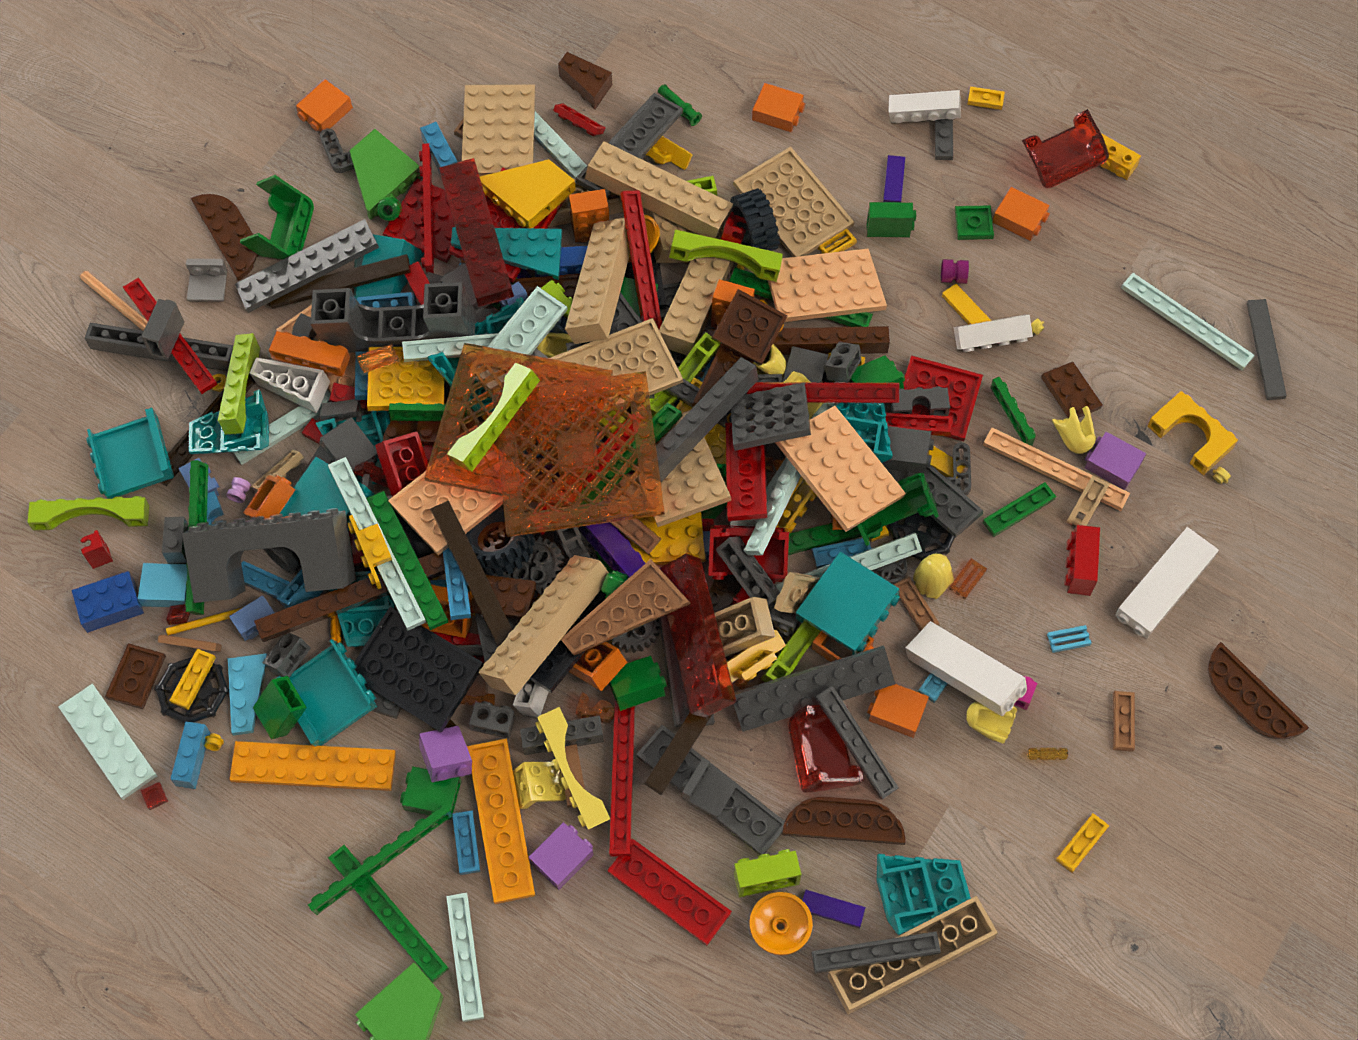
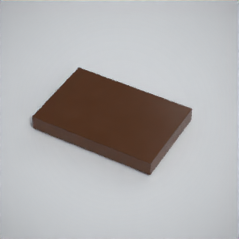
[105,643,166,709]

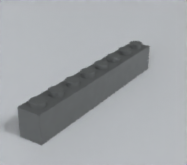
[85,322,233,371]
[642,357,758,483]

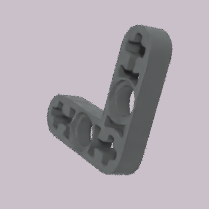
[320,128,354,173]
[945,442,971,496]

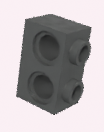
[824,342,861,383]
[262,633,311,678]
[469,701,516,739]

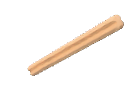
[80,271,148,331]

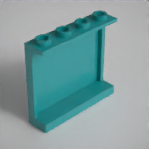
[86,407,174,499]
[280,457,374,530]
[796,551,900,655]
[275,639,378,746]

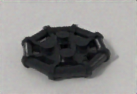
[887,513,955,561]
[154,657,229,725]

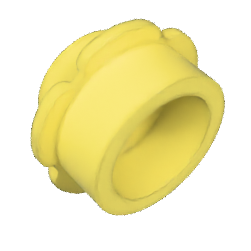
[1031,318,1045,335]
[1213,467,1231,484]

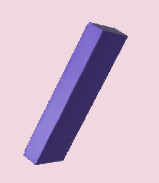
[883,155,905,202]
[802,890,866,929]

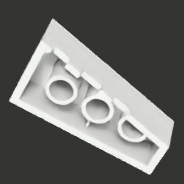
[250,358,330,413]

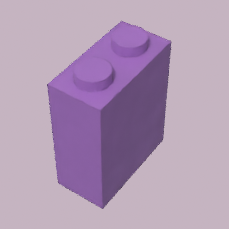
[1085,432,1146,490]
[419,726,472,782]
[528,822,594,890]

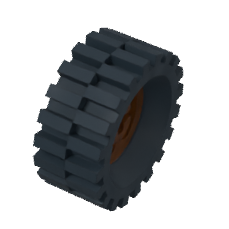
[730,188,780,251]
[466,504,535,576]

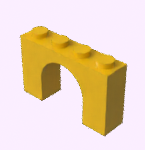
[1147,391,1238,476]

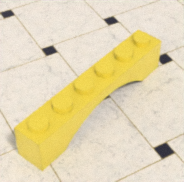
[535,707,610,829]

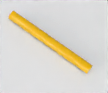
[166,607,243,635]

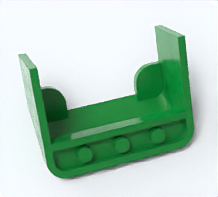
[240,175,314,260]
[857,473,939,546]

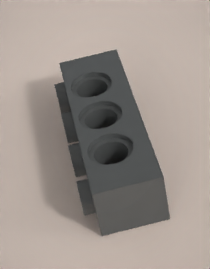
[716,537,780,611]
[520,716,604,755]

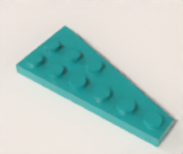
[451,227,562,280]

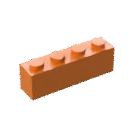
[269,331,350,377]

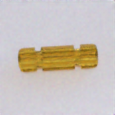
[1028,748,1068,760]

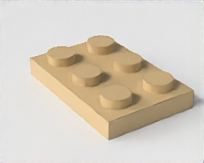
[774,572,820,614]

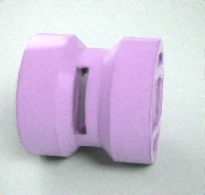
[226,477,251,503]

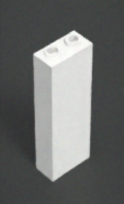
[1115,527,1219,639]
[905,621,1027,716]

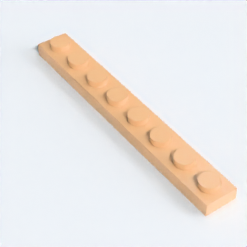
[983,428,1130,511]

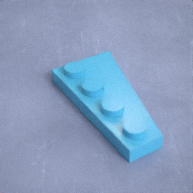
[228,653,268,736]

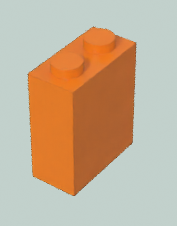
[296,79,353,132]
[752,83,806,132]
[993,187,1050,241]
[867,684,929,738]

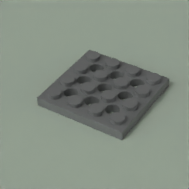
[731,382,811,451]

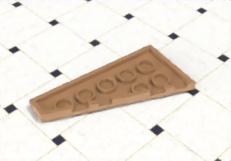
[561,559,691,655]

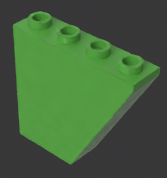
[349,129,420,220]
[355,962,444,1040]

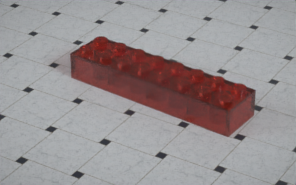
[439,158,514,307]
[659,553,737,717]

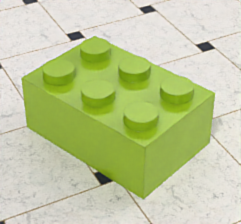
[734,849,802,898]

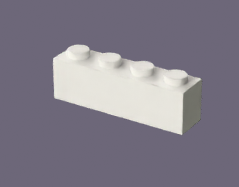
[889,90,961,123]
[954,315,1033,352]
[513,679,549,717]

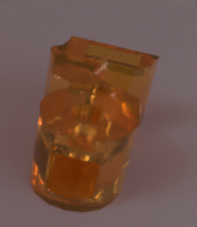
[576,692,614,724]

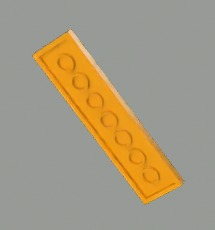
[467,738,535,904]
[230,741,396,791]

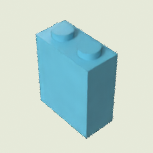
[138,563,187,608]

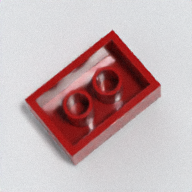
[375,431,430,497]
[1064,525,1100,596]

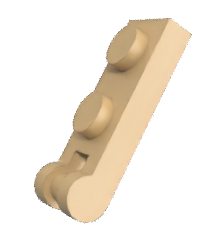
[1066,475,1110,526]

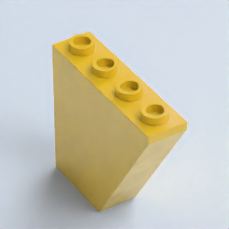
[477,159,576,228]

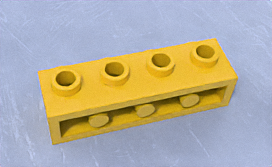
[1067,121,1141,180]
[776,476,817,533]

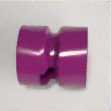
[941,259,969,284]

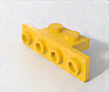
[646,136,693,170]
[347,515,392,589]
[712,630,786,689]

